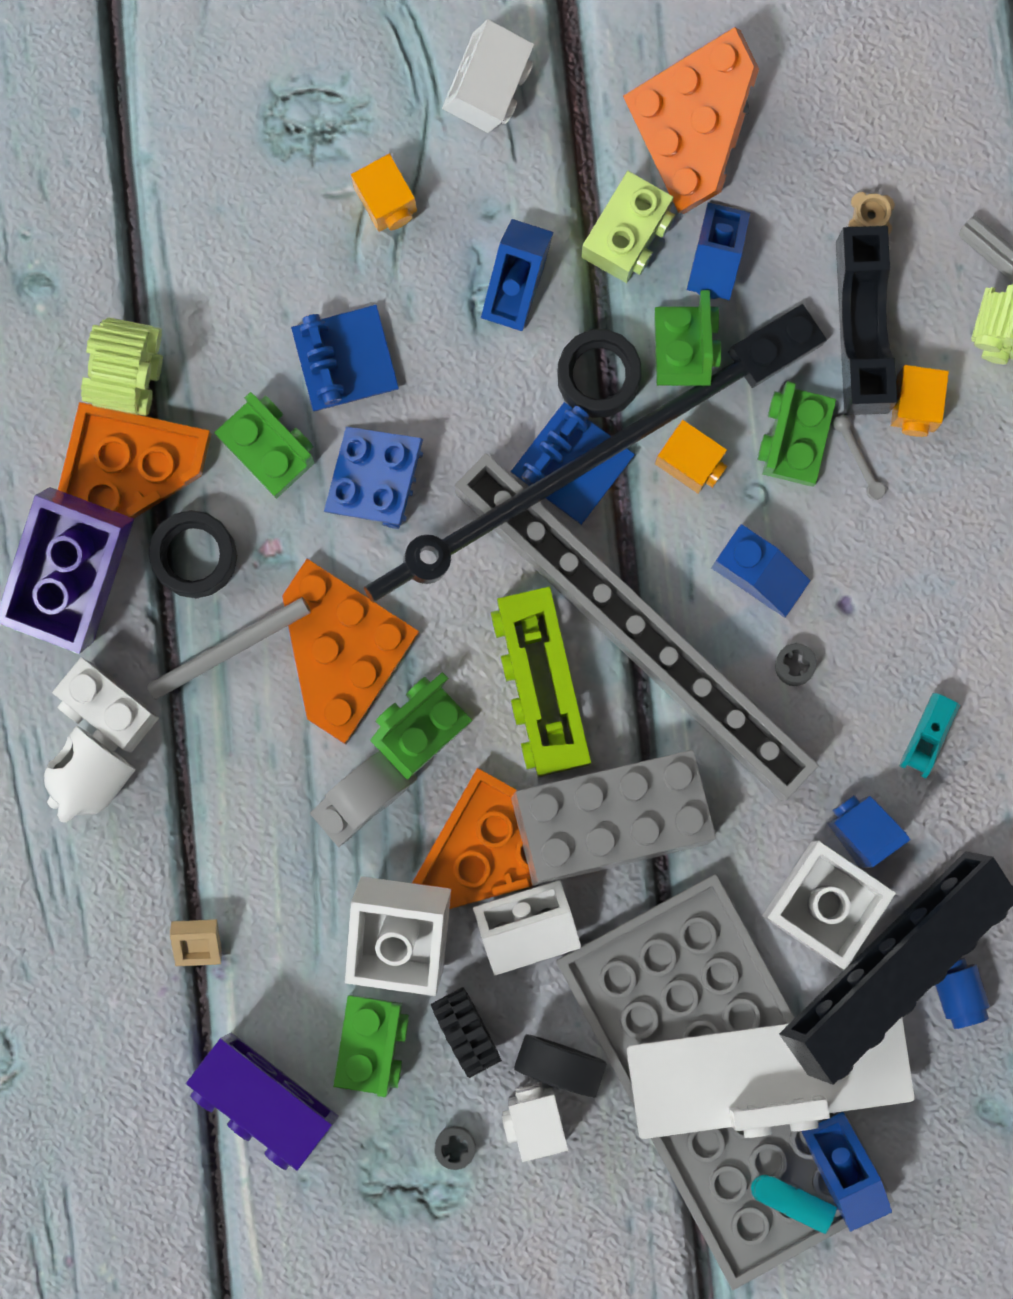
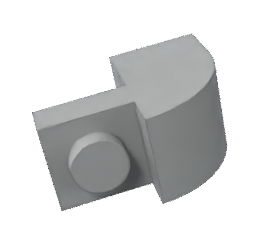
[310,751,417,848]

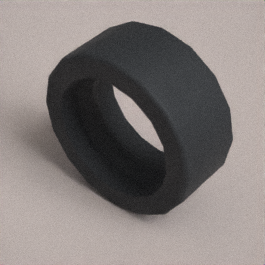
[557,329,642,418]
[148,510,238,599]
[514,1034,607,1098]

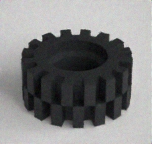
[431,987,502,1078]

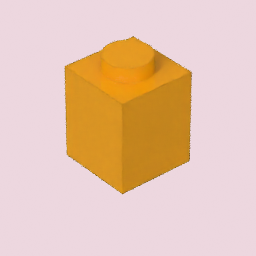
[351,153,417,232]
[890,365,949,437]
[655,420,728,494]

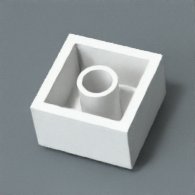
[762,841,896,970]
[345,876,451,996]

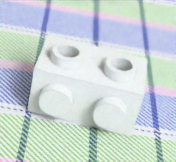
[442,19,534,133]
[52,657,159,752]
[473,880,581,976]
[502,1082,568,1162]

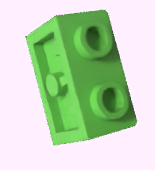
[654,290,721,386]
[757,381,836,487]
[214,392,315,499]
[370,672,473,780]
[333,995,409,1097]

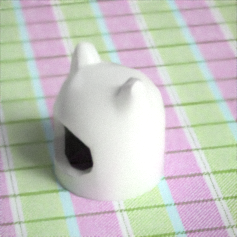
[44,725,136,823]

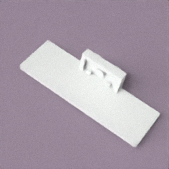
[626,1017,915,1139]

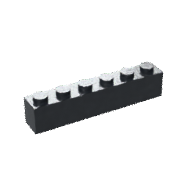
[779,851,1013,1085]

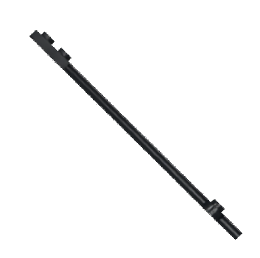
[364,304,827,603]

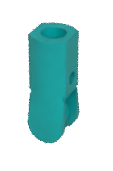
[899,693,961,779]
[751,1175,837,1234]

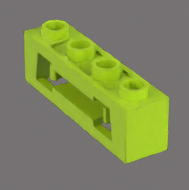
[490,586,591,778]

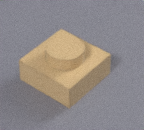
[170,919,222,966]

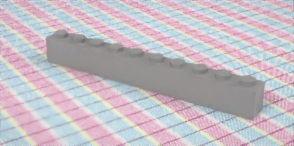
[454,453,819,801]

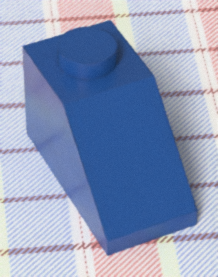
[687,202,750,300]
[481,219,554,331]
[711,524,811,618]
[828,795,911,868]
[801,1112,892,1232]

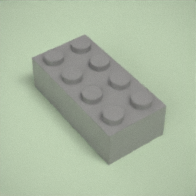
[511,750,716,887]

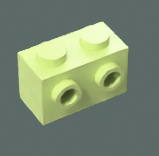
[581,171,675,284]

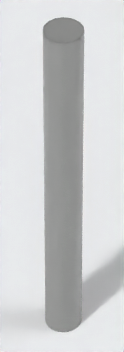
[147,597,311,700]

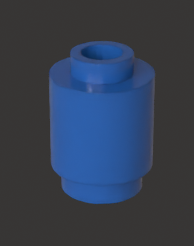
[935,958,990,1029]

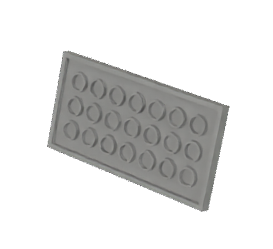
[555,874,894,1291]

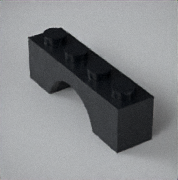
[836,226,897,415]

